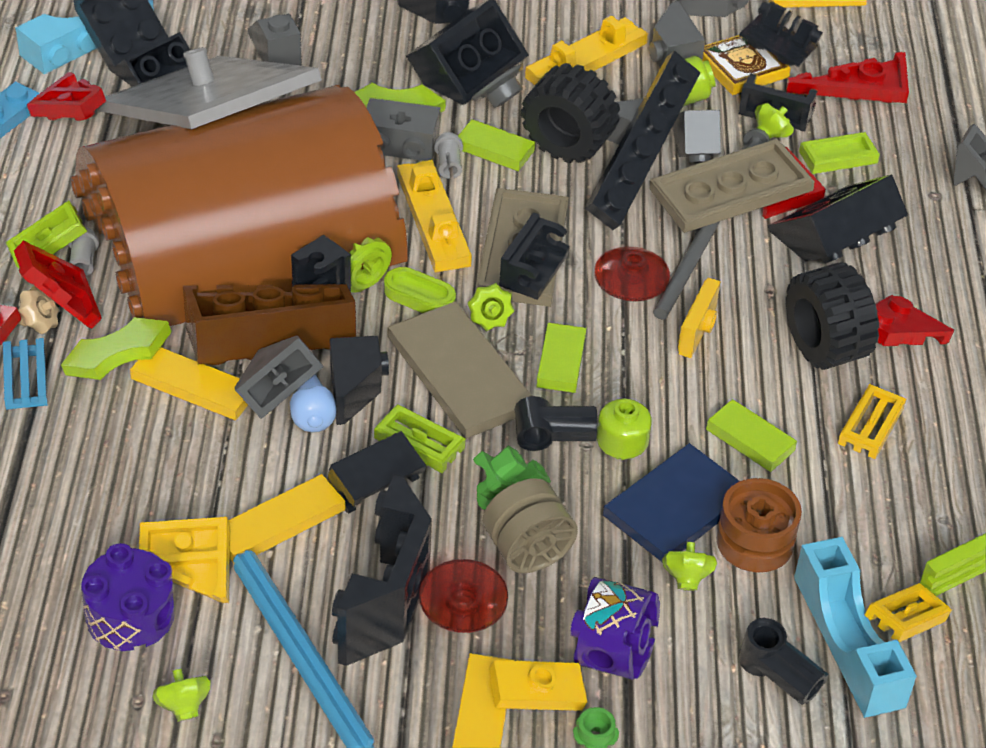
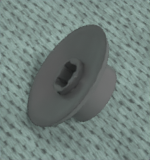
[471,63,523,109]

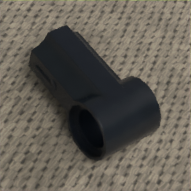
[514,396,597,451]
[738,617,829,705]

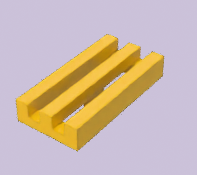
[838,384,907,459]
[864,583,952,642]

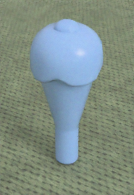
[290,374,336,433]

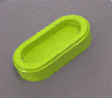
[384,267,456,313]

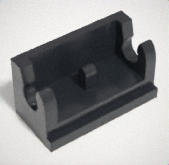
[738,73,818,132]
[499,212,570,300]
[291,235,351,292]
[327,431,426,514]

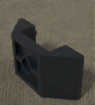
[73,0,190,87]
[332,474,432,666]

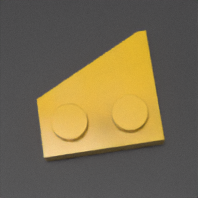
[139,517,230,603]

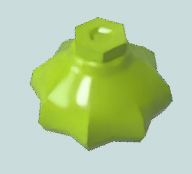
[755,103,794,139]
[467,283,515,332]
[662,542,717,591]
[153,668,210,722]

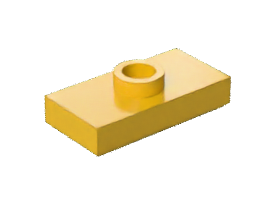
[678,278,721,358]
[489,660,588,711]

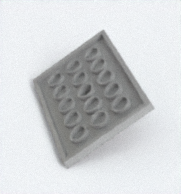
[98,47,322,129]

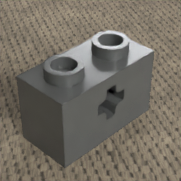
[367,98,440,161]

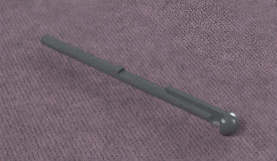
[653,129,770,320]

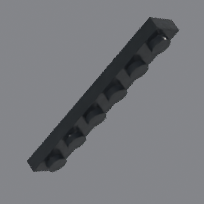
[585,51,701,230]

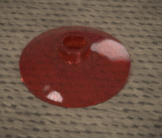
[594,246,670,302]
[419,559,508,633]

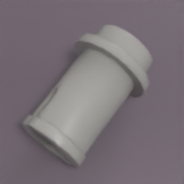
[434,132,463,179]
[69,227,99,276]

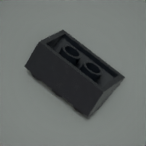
[406,0,529,105]
[767,174,908,264]

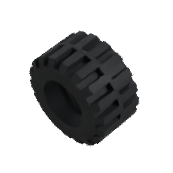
[521,63,620,163]
[785,262,879,370]

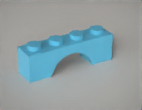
[15,0,154,74]
[794,537,917,718]

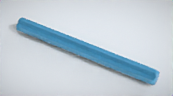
[233,550,374,748]

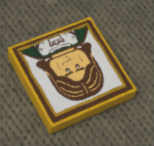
[702,35,791,95]

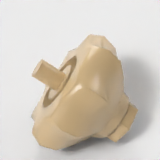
[18,286,59,334]

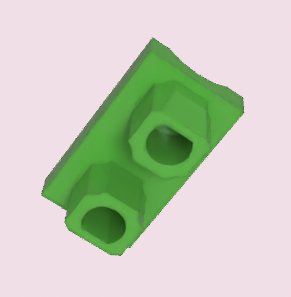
[473,445,551,510]

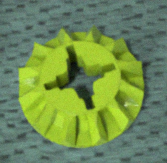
[349,237,392,293]

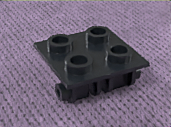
[739,1,823,67]

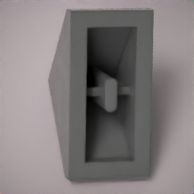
[234,335,324,419]

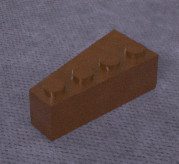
[183,284,356,365]

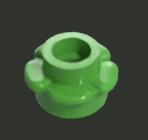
[573,707,619,748]

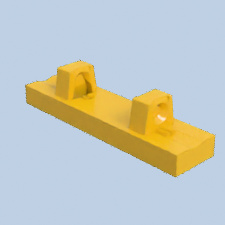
[525,16,648,85]
[397,160,472,272]

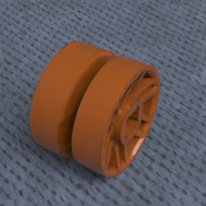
[716,478,802,573]

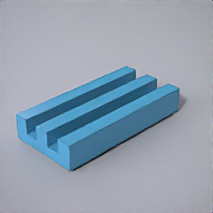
[3,338,48,410]

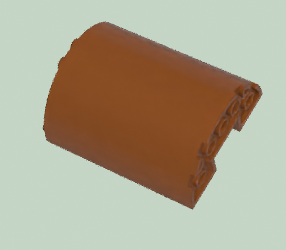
[70,84,408,326]

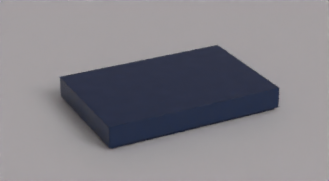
[603,443,740,563]

